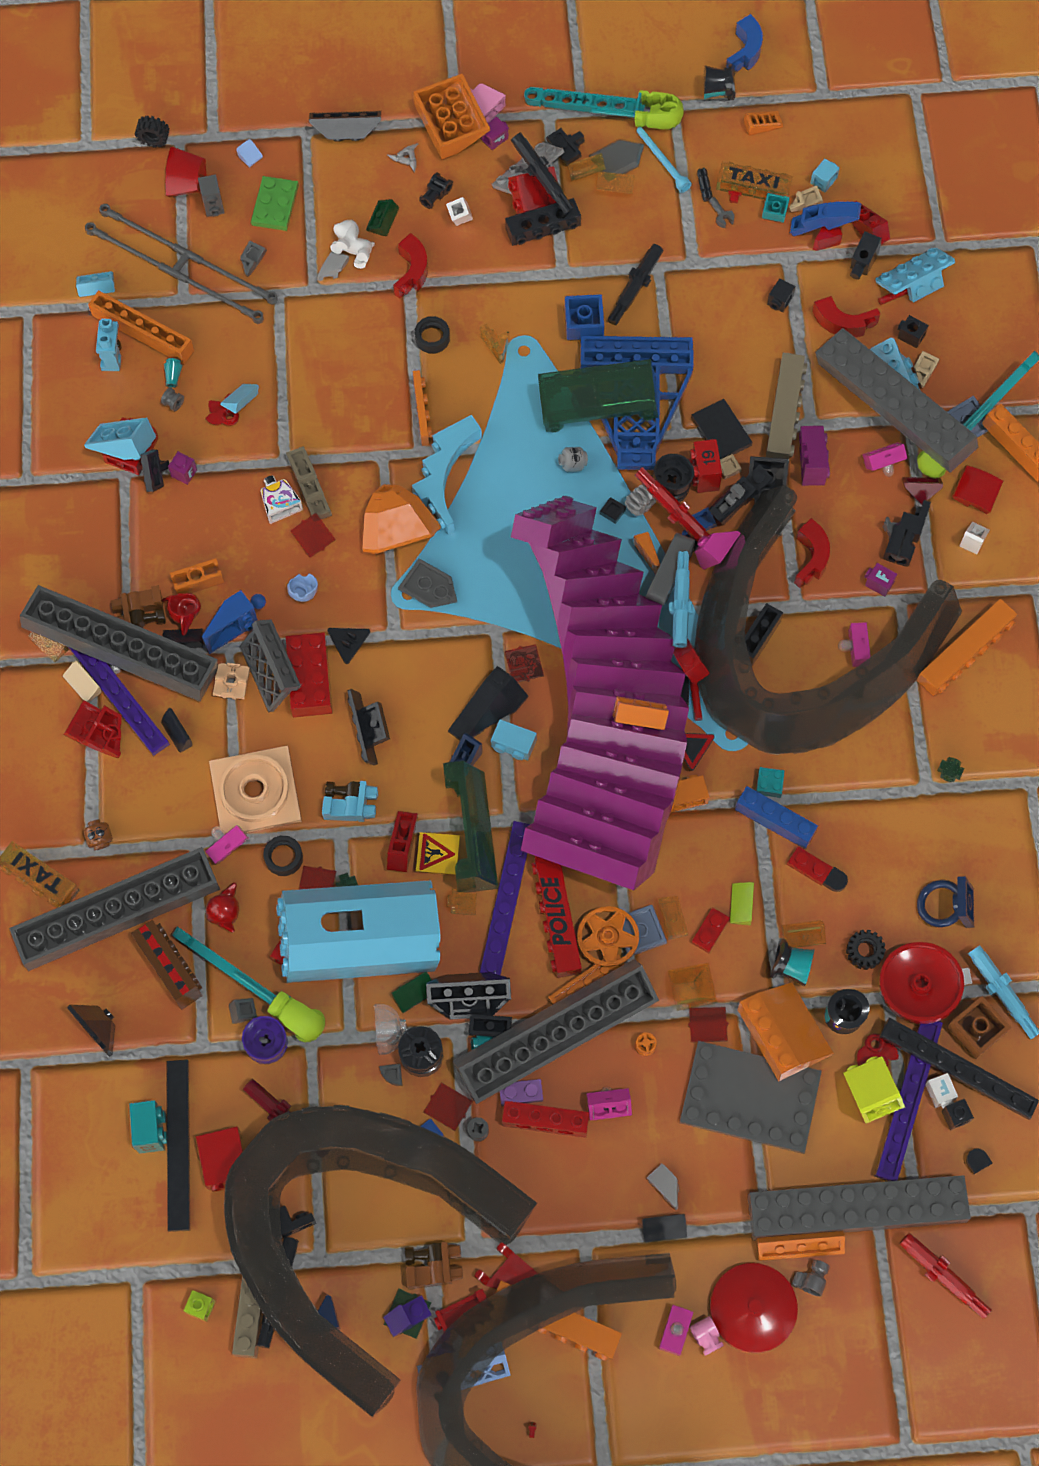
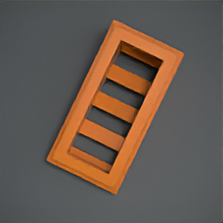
[744,111,783,136]
[633,532,661,574]

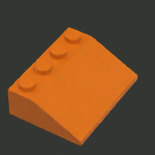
[413,74,490,160]
[738,982,834,1082]

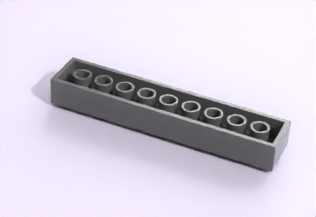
[815,328,978,473]
[20,585,218,702]
[9,847,220,971]
[453,959,659,1104]
[748,1175,971,1240]

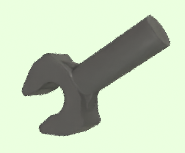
[709,197,734,228]

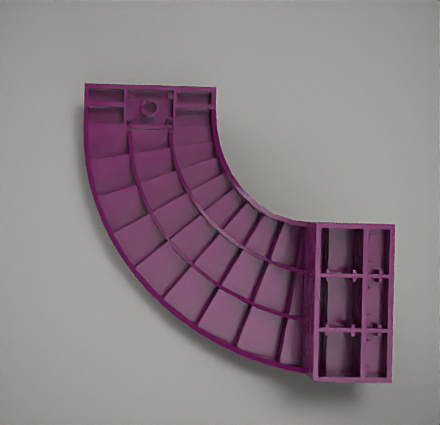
[511,496,689,890]

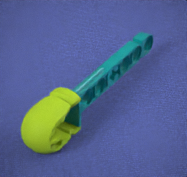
[524,87,684,130]
[917,351,1039,479]
[171,926,325,1042]

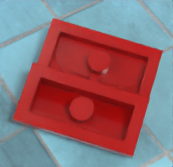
[952,465,1003,514]

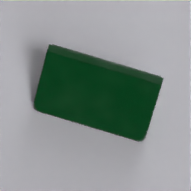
[366,199,399,236]
[391,971,432,1013]

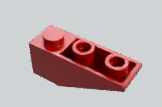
[851,200,890,244]

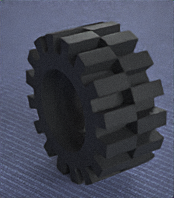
[135,116,170,147]
[846,930,886,970]

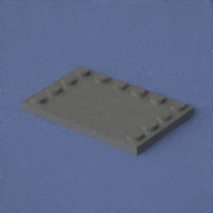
[680,1041,822,1154]

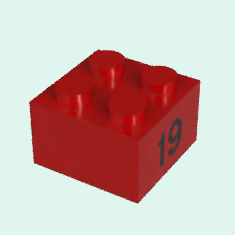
[689,439,722,493]

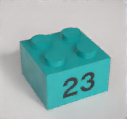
[129,1100,167,1154]

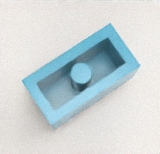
[491,720,537,761]

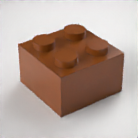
[947,996,1011,1059]

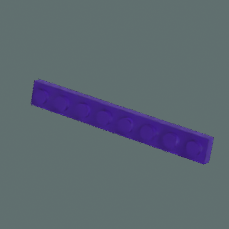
[68,647,170,756]
[480,821,530,975]
[875,1021,943,1181]

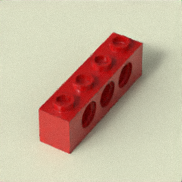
[502,1101,589,1138]

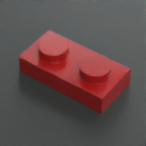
[787,846,833,886]
[691,907,730,953]

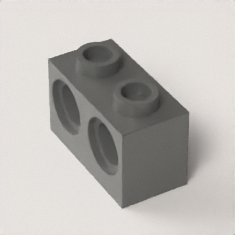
[198,174,225,217]

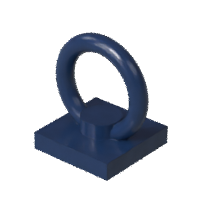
[917,876,974,928]

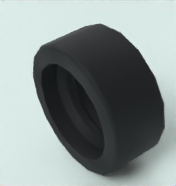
[415,316,450,354]
[263,835,303,876]

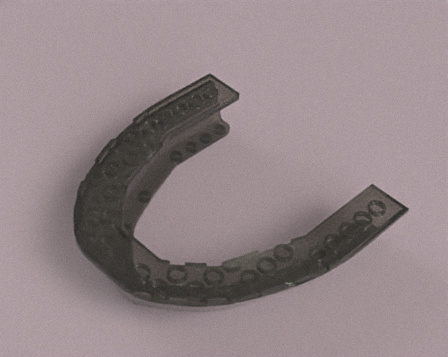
[694,485,962,755]
[224,1105,537,1418]
[416,1253,676,1466]

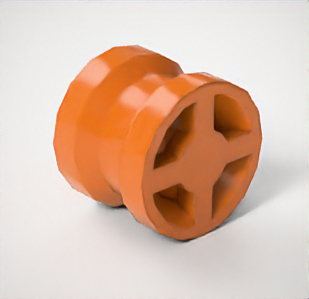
[635,1032,657,1056]

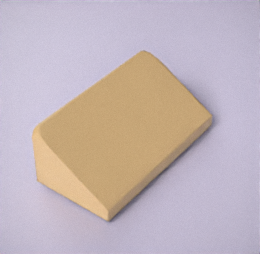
[62,660,102,702]

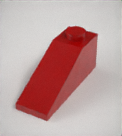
[673,639,710,684]
[387,811,418,872]

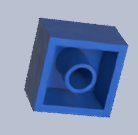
[565,294,604,340]

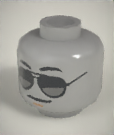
[558,447,588,472]

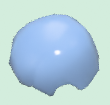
[287,574,318,602]

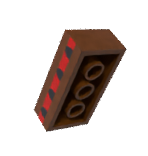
[131,919,202,1010]

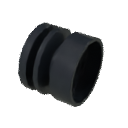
[652,454,694,502]
[398,1026,444,1077]

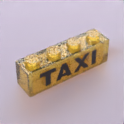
[716,161,793,200]
[0,841,80,908]

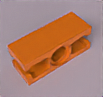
[170,558,224,594]
[612,696,669,730]

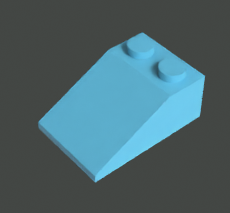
[84,418,156,460]

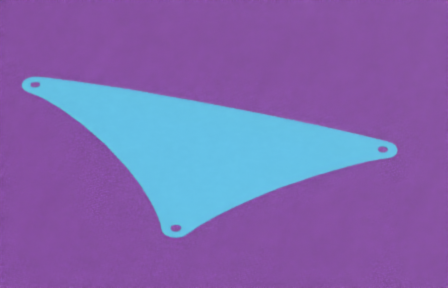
[391,335,751,751]

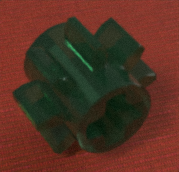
[938,757,964,782]
[335,872,358,887]

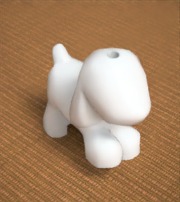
[331,220,375,269]

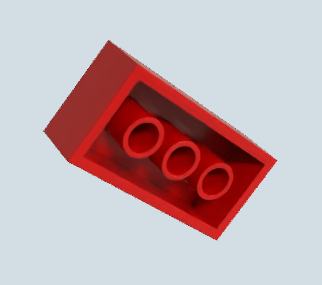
[285,632,333,718]

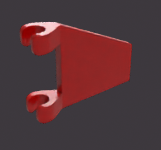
[474,1242,546,1295]

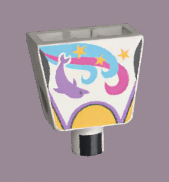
[261,475,303,524]

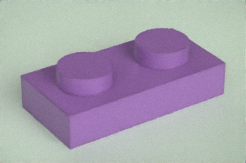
[500,1079,543,1106]

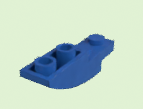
[790,201,861,237]

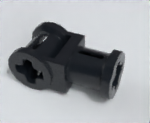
[419,172,453,209]

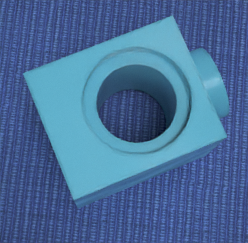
[810,159,840,192]

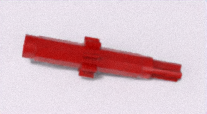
[635,467,710,542]
[899,1232,992,1319]

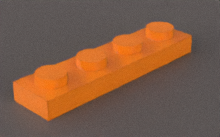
[413,370,432,446]
[548,954,625,1005]
[757,1231,845,1261]

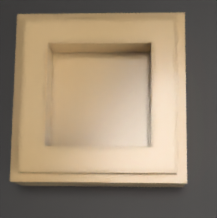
[720,454,742,480]

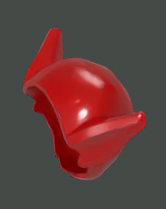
[162,593,201,636]
[206,882,239,933]

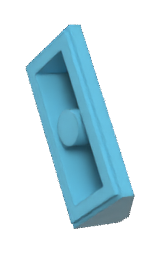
[76,271,115,297]
[220,384,259,414]

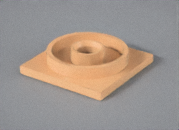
[209,746,302,837]

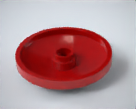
[879,942,964,1024]
[710,1263,798,1353]

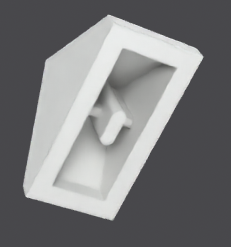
[960,522,990,554]

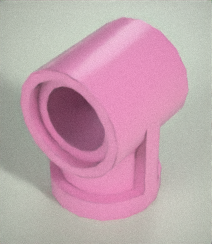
[690,1316,724,1355]

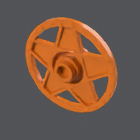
[577,906,639,967]

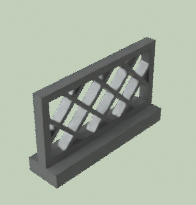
[240,619,301,712]

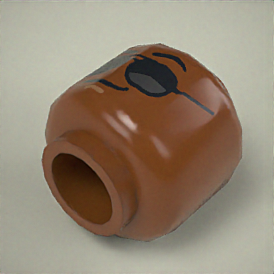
[83,819,113,851]

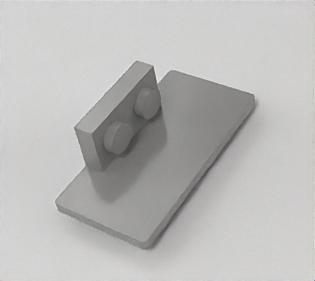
[491,142,564,194]

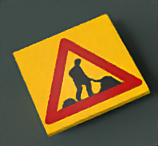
[416,832,460,875]

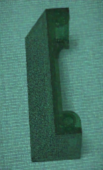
[538,359,659,432]
[443,761,498,894]

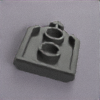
[589,139,644,182]
[398,559,457,608]

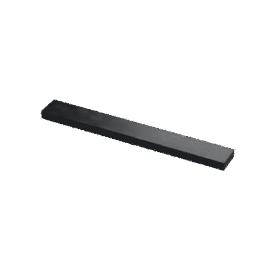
[879,1017,1039,1120]
[167,1060,190,1232]

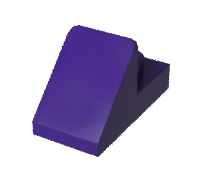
[383,1295,432,1337]

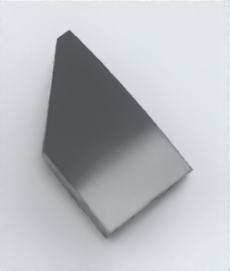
[240,240,267,276]

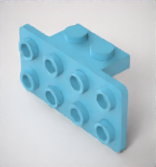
[876,248,955,302]
[870,338,920,390]

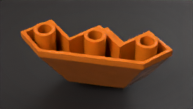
[362,484,441,554]

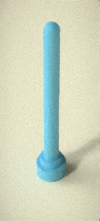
[636,127,692,193]

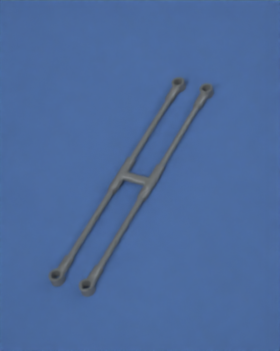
[85,204,278,324]

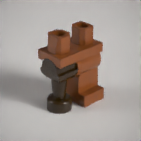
[111,585,166,628]
[405,1242,463,1290]

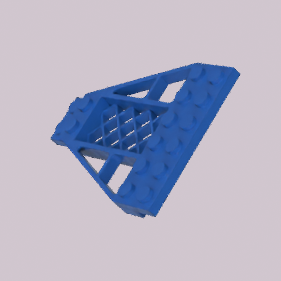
[580,336,693,470]

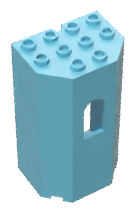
[276,880,440,983]

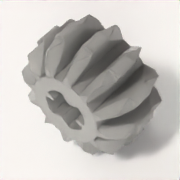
[625,484,656,516]

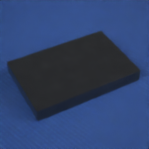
[691,399,753,459]

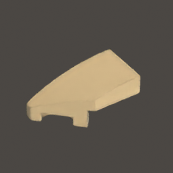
[790,186,823,212]
[914,351,940,388]

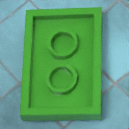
[251,176,299,231]

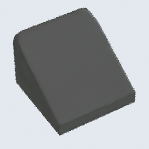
[229,998,257,1024]

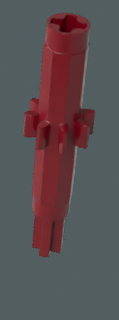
[243,1078,330,1159]

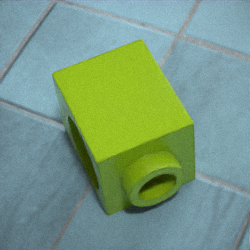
[184,1290,216,1322]

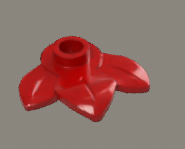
[205,394,239,426]
[857,1033,899,1067]

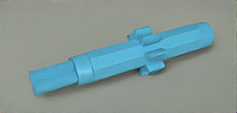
[669,551,694,648]
[968,945,1039,1039]

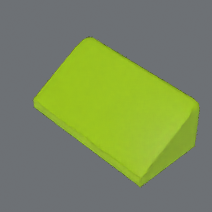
[730,882,754,925]

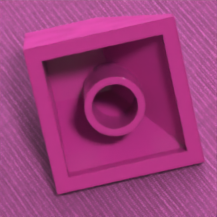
[695,531,741,570]

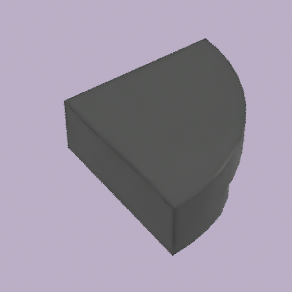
[379,1064,402,1086]

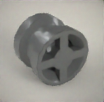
[161,388,184,411]
[467,1117,489,1142]

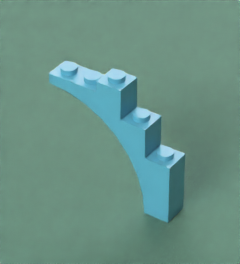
[412,415,482,534]

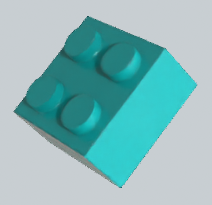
[762,193,790,223]
[756,767,785,798]

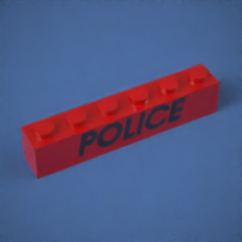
[531,856,582,978]

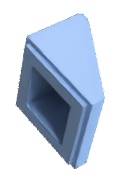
[236,139,263,167]

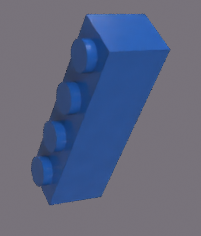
[735,786,818,850]

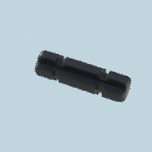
[697,168,713,202]

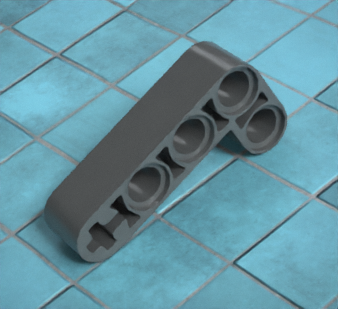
[646,533,695,606]

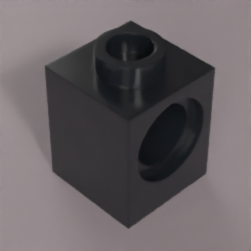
[767,278,796,312]
[897,315,929,348]
[941,1098,974,1131]

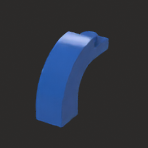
[726,14,763,71]

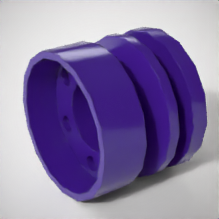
[242,1016,288,1064]

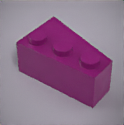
[799,426,830,486]

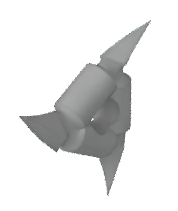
[386,143,419,172]

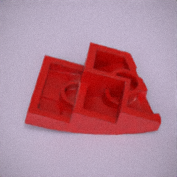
[165,147,207,197]
[64,700,122,758]

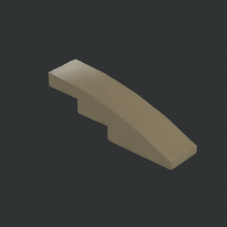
[286,446,332,522]

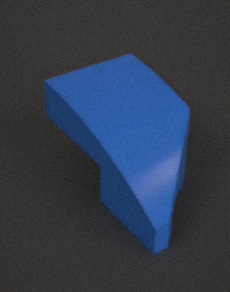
[682,507,717,537]

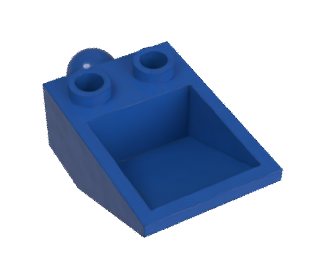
[202,590,266,655]

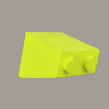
[843,1056,905,1124]

